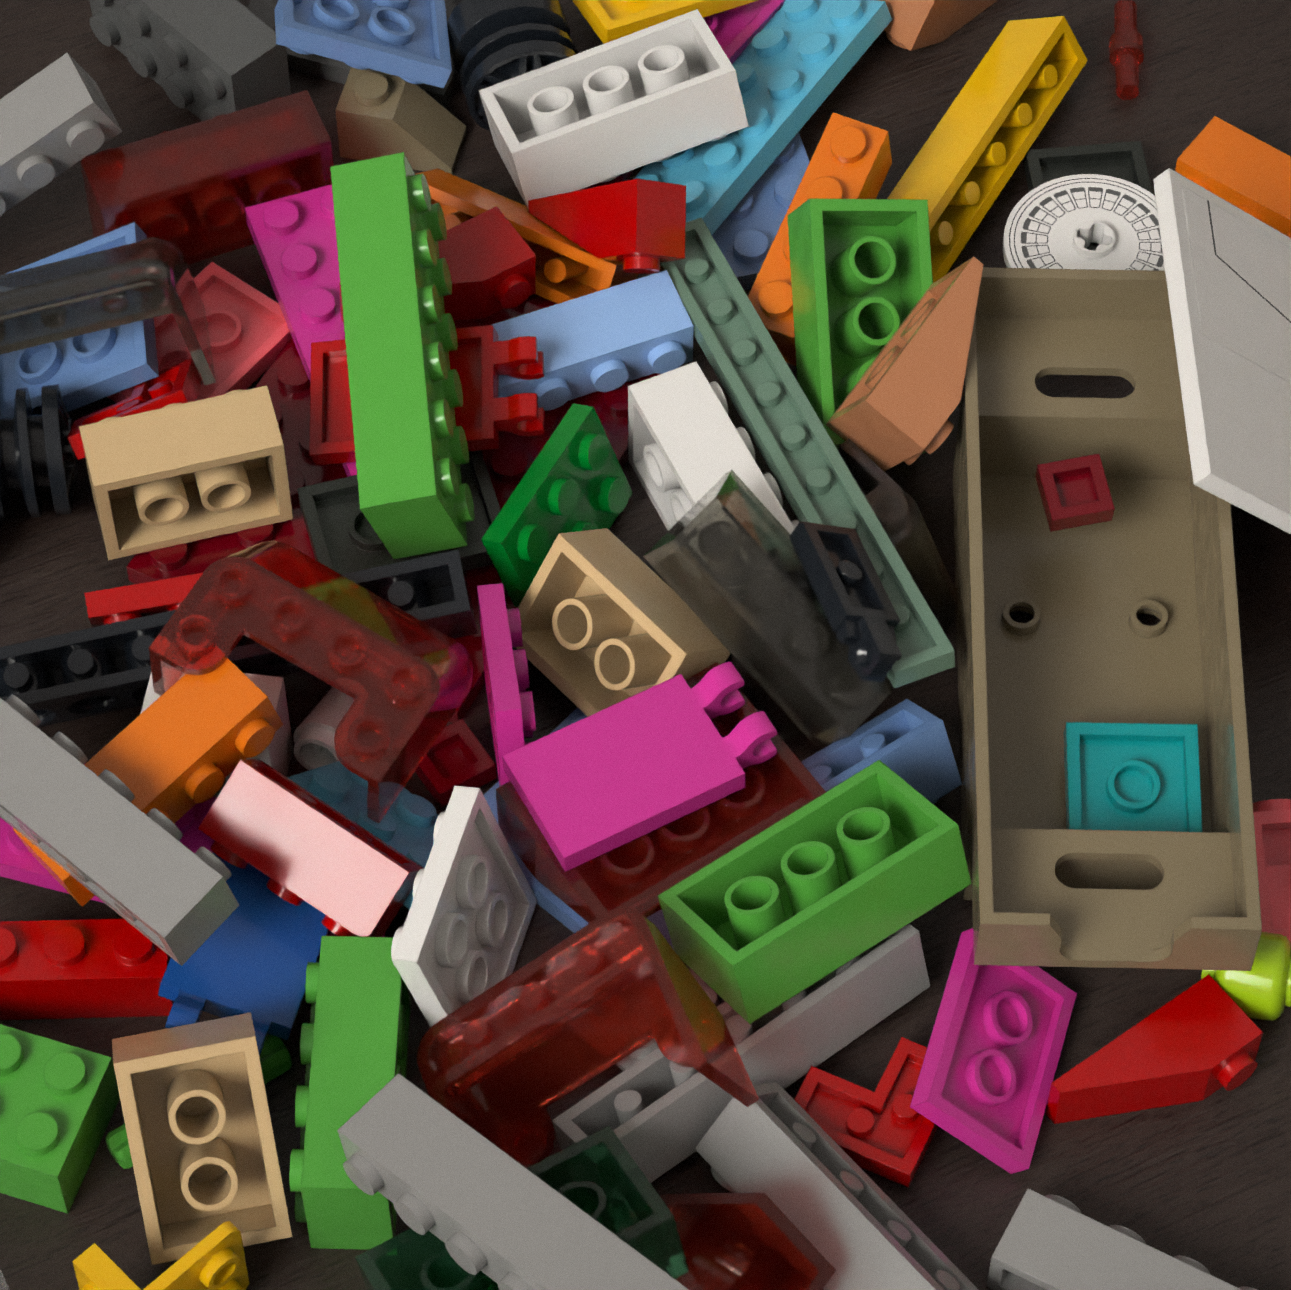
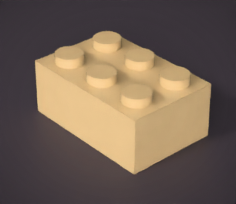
[79,386,293,560]
[516,528,734,717]
[112,1012,292,1265]

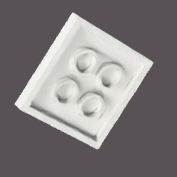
[391,786,537,1071]

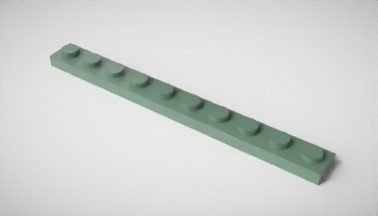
[660,217,955,689]

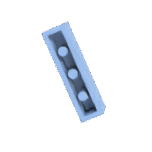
[492,270,694,411]

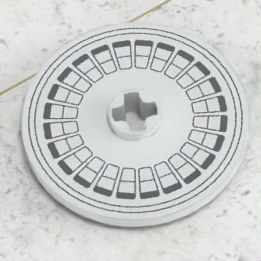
[1003,174,1165,271]

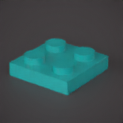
[1063,722,1203,832]

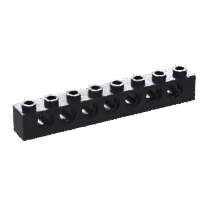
[0,550,478,727]

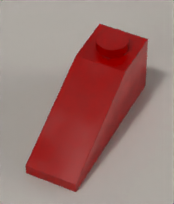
[528,178,686,274]
[339,206,536,323]
[1046,974,1263,1124]

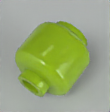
[1201,932,1291,1021]

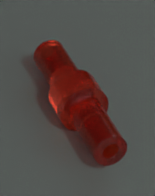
[1109,0,1144,100]

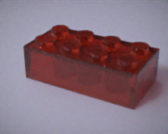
[80,90,334,276]

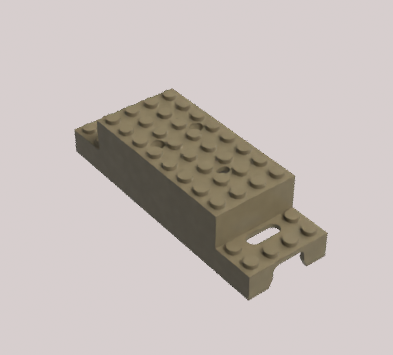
[953,267,1262,971]

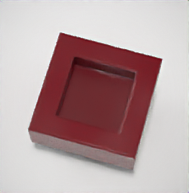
[1035,454,1115,532]
[406,718,497,808]

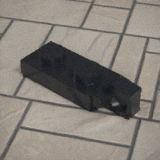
[789,522,902,682]

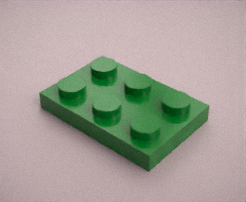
[481,403,633,608]

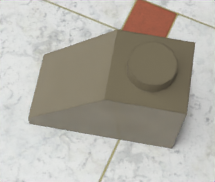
[335,67,467,175]

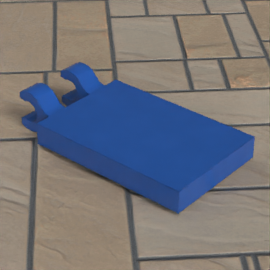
[158,852,329,1057]

